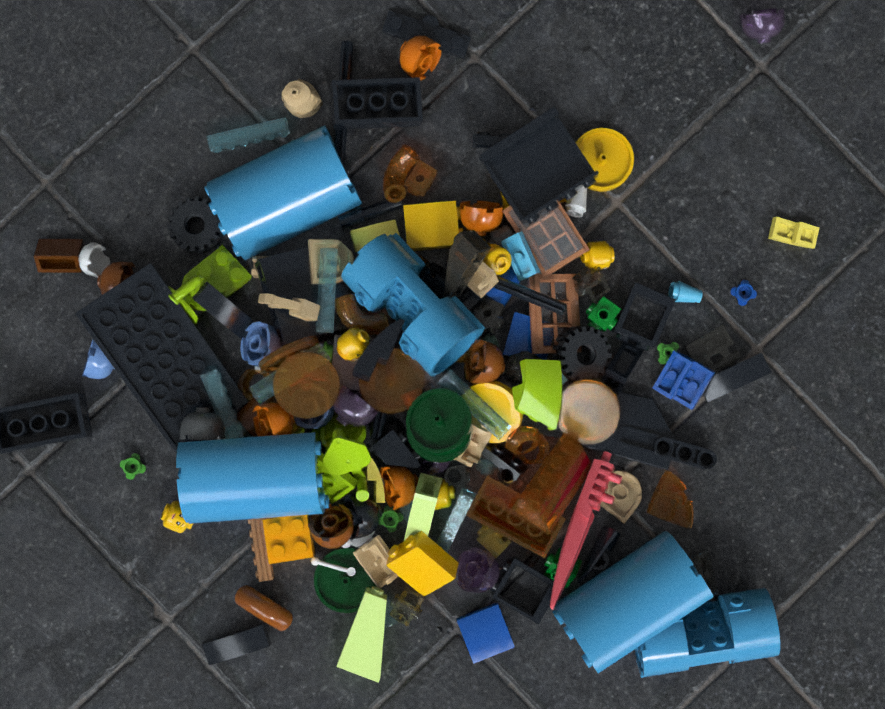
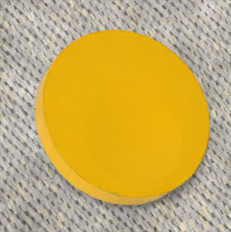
[576,128,634,192]
[462,381,523,443]

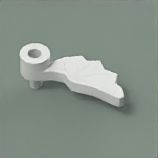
[342,531,375,548]

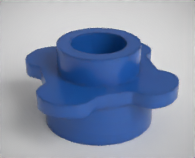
[730,280,757,306]

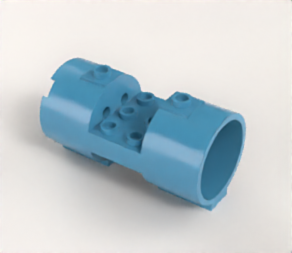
[341,233,485,377]
[635,588,780,678]

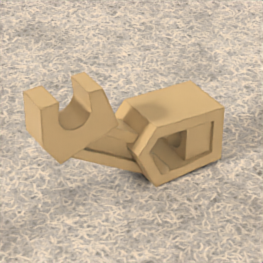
[258,293,320,321]

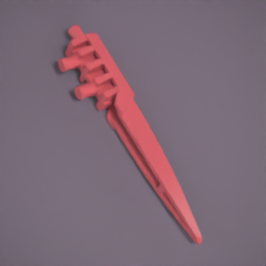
[550,451,622,610]

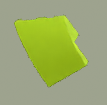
[512,359,562,430]

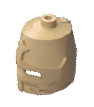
[282,79,323,118]

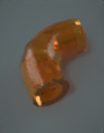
[383,145,420,203]
[333,294,388,335]

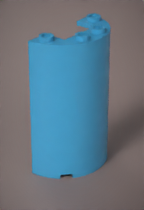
[204,125,363,260]
[176,432,329,524]
[552,531,714,673]

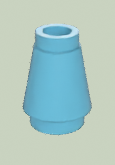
[668,281,703,303]

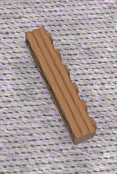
[247,518,275,582]

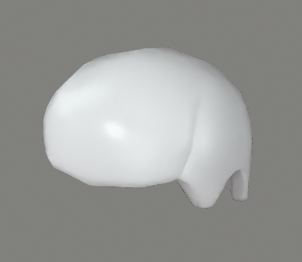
[78,242,110,277]

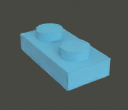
[501,231,541,282]

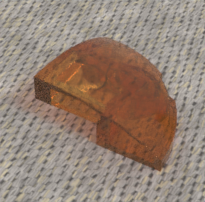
[646,471,694,529]

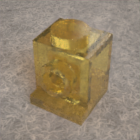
[476,523,511,558]

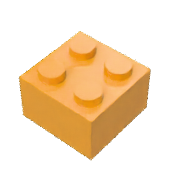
[262,515,316,564]

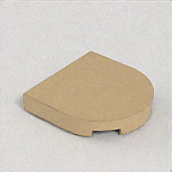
[308,239,354,284]
[600,471,642,524]

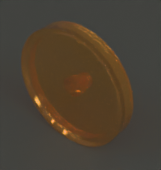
[258,336,321,374]
[358,348,424,414]
[273,352,340,418]
[557,380,620,444]

